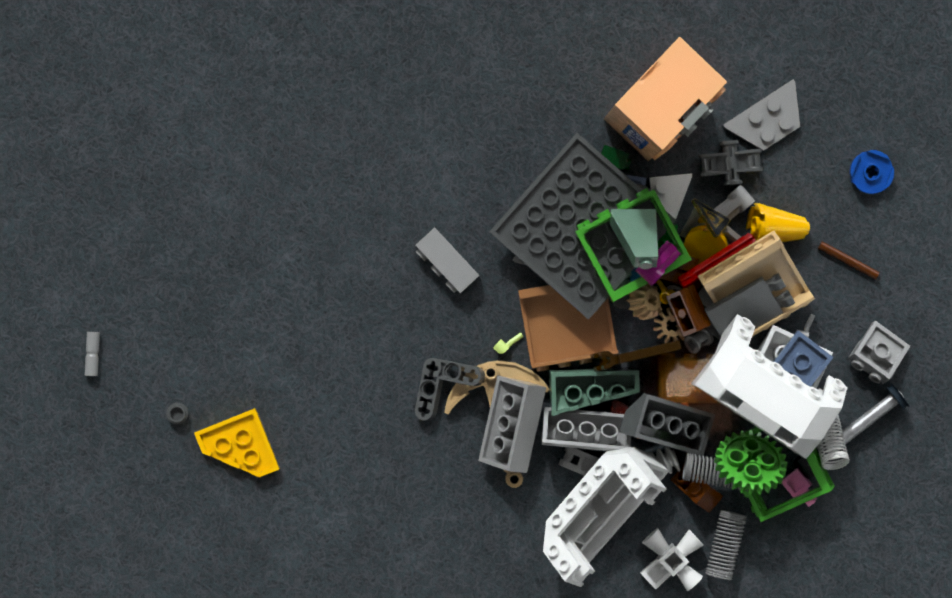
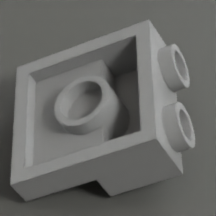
[848,321,910,384]

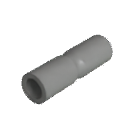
[84,332,100,376]

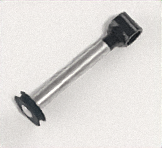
[794,382,910,479]

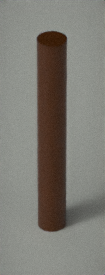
[818,241,880,280]

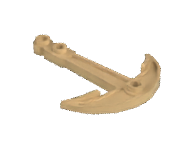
[445,360,550,488]

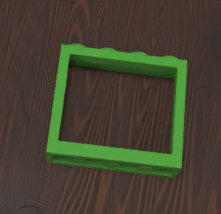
[575,188,692,302]
[730,426,835,522]

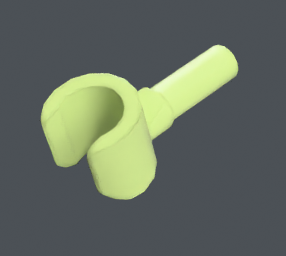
[493,333,524,354]

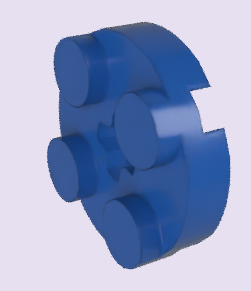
[849,150,894,194]

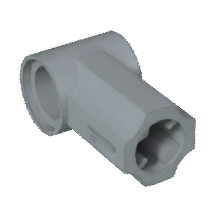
[712,184,755,221]

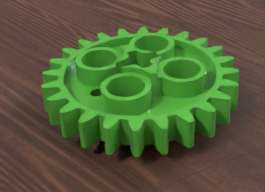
[714,430,788,495]

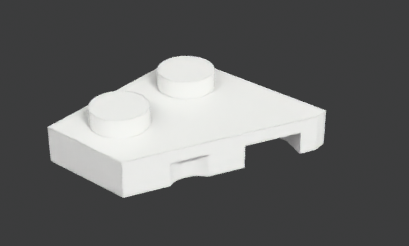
[649,173,692,219]

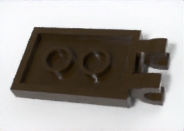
[590,341,681,371]

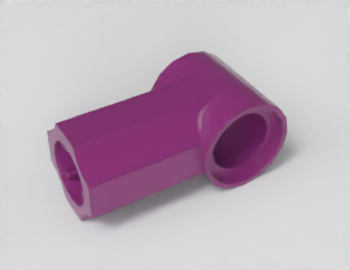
[636,241,681,286]

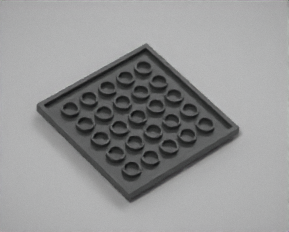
[490,133,676,320]

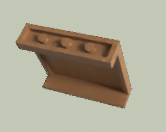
[518,285,618,372]

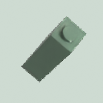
[610,209,658,269]

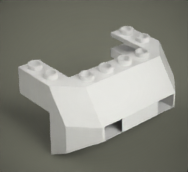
[691,314,847,459]
[543,447,669,587]

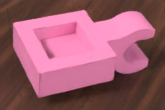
[782,467,817,507]

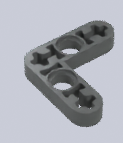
[415,358,485,421]

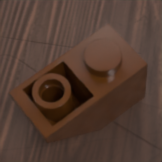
[671,465,723,513]

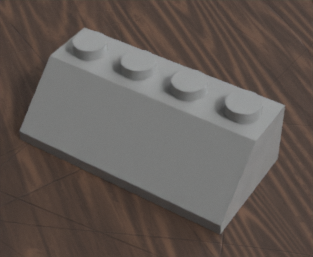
[478,375,546,473]
[541,407,631,451]

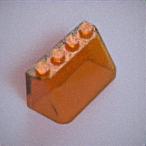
[656,353,721,404]

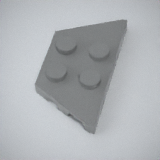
[722,79,800,151]

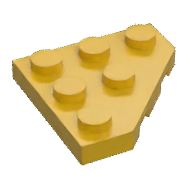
[194,408,280,477]

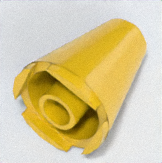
[746,203,810,243]

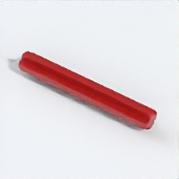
[678,233,756,288]

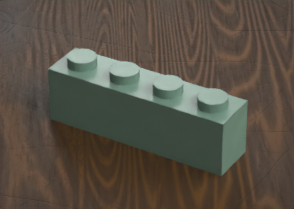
[549,368,640,416]

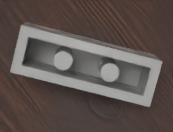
[415,227,479,293]

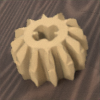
[627,283,662,320]
[653,307,685,343]

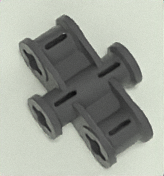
[698,140,764,186]

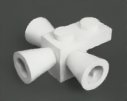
[640,528,703,591]

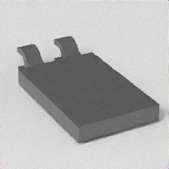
[704,273,795,337]

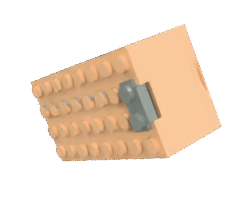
[604,37,727,161]

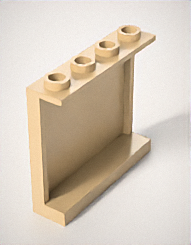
[698,231,815,339]

